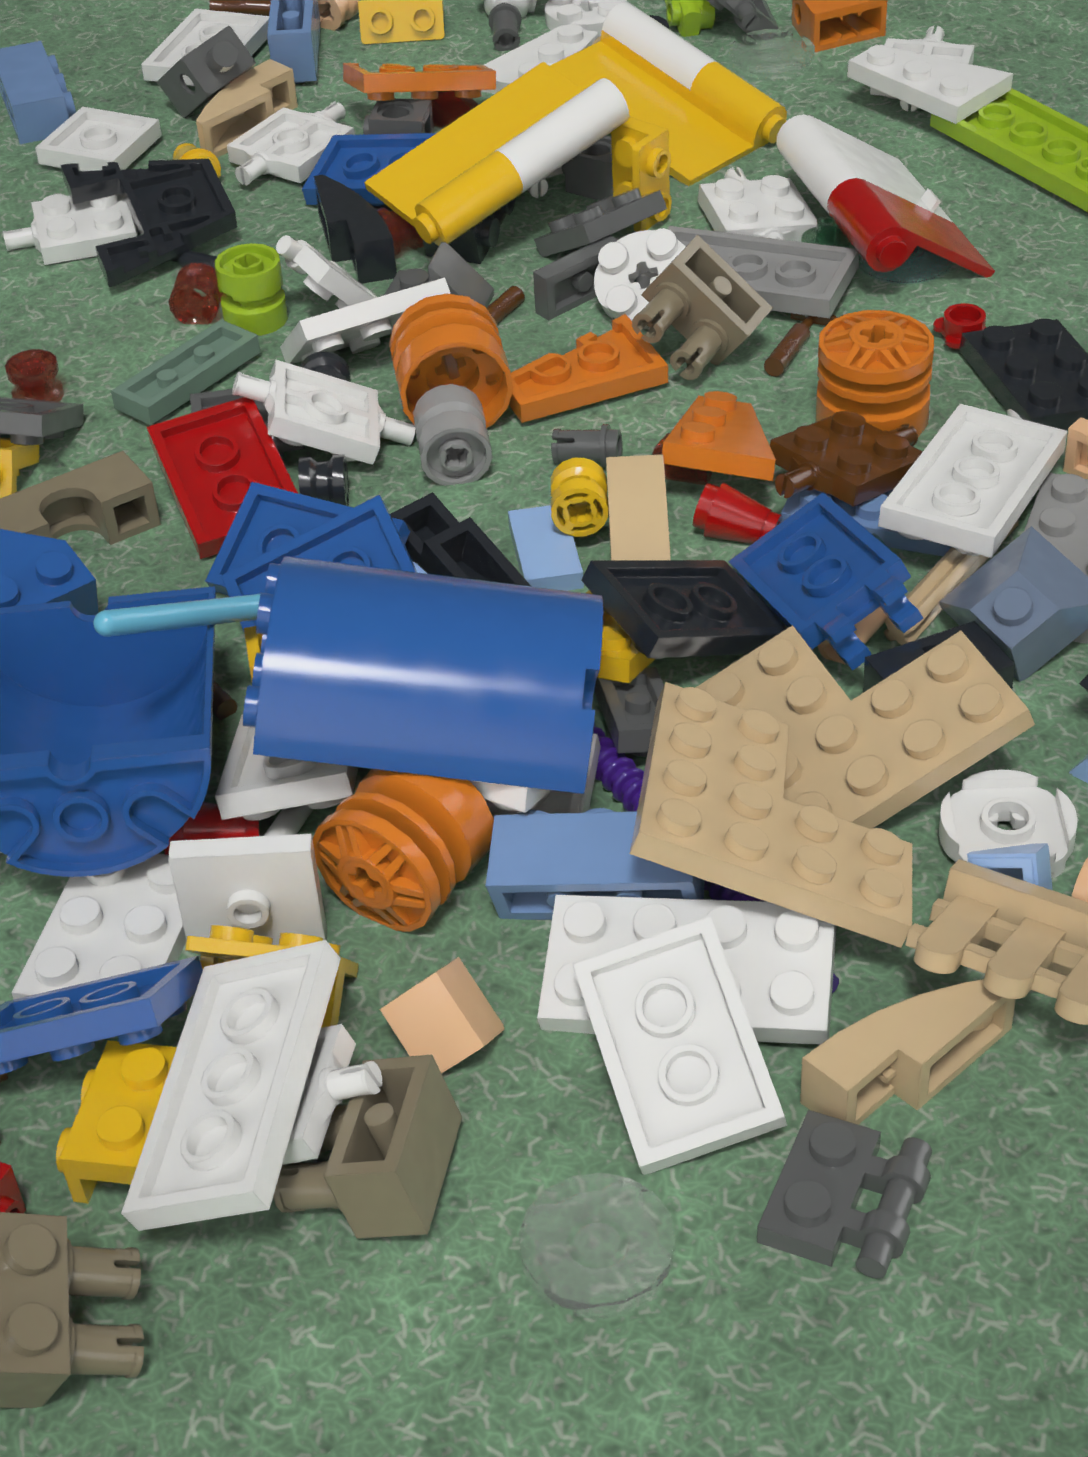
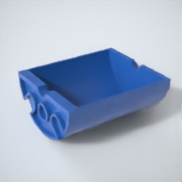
[243,556,603,794]
[0,586,216,877]

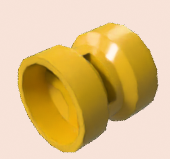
[551,458,608,537]

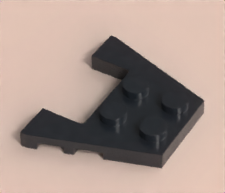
[61,159,237,287]

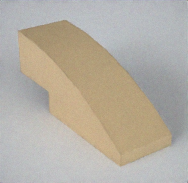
[196,59,298,158]
[606,455,671,560]
[800,979,1016,1125]

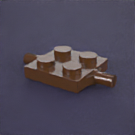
[770,411,923,506]

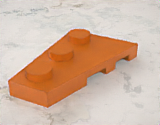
[509,314,668,423]

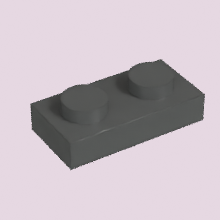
[533,235,618,321]
[595,667,664,757]

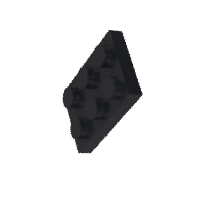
[959,319,1088,430]
[581,560,787,659]

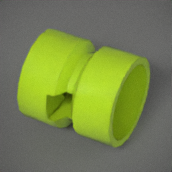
[215,243,288,336]

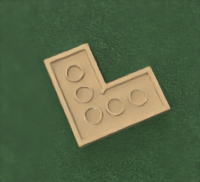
[695,625,1035,829]
[630,682,912,948]

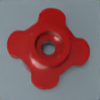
[933,303,987,349]

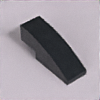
[314,175,397,284]
[391,492,532,587]

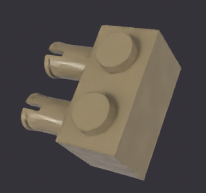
[632,234,773,380]
[273,1054,462,1239]
[0,1212,144,1408]

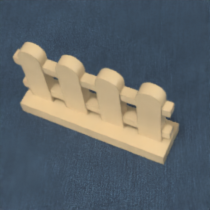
[905,859,1088,1025]

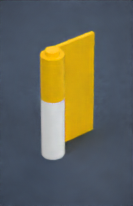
[550,1,787,186]
[364,62,629,246]

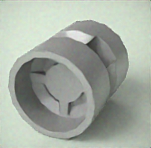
[413,384,492,486]

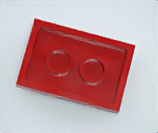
[147,397,298,559]

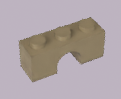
[0,451,161,545]

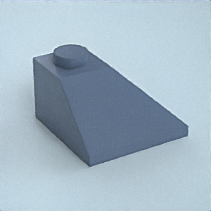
[939,526,1088,682]

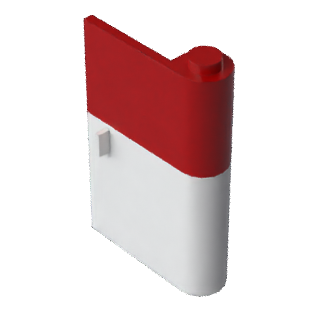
[776,114,995,278]

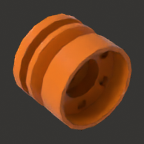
[389,293,513,428]
[816,310,934,437]
[312,769,494,932]

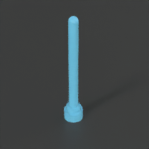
[93,594,261,637]

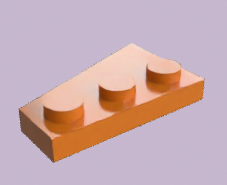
[343,63,496,101]
[662,391,776,481]

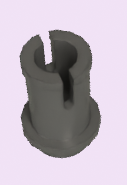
[488,3,522,51]
[551,424,623,468]

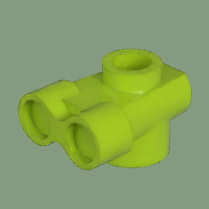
[664,0,715,37]

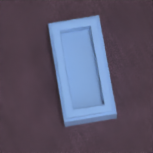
[508,505,584,591]

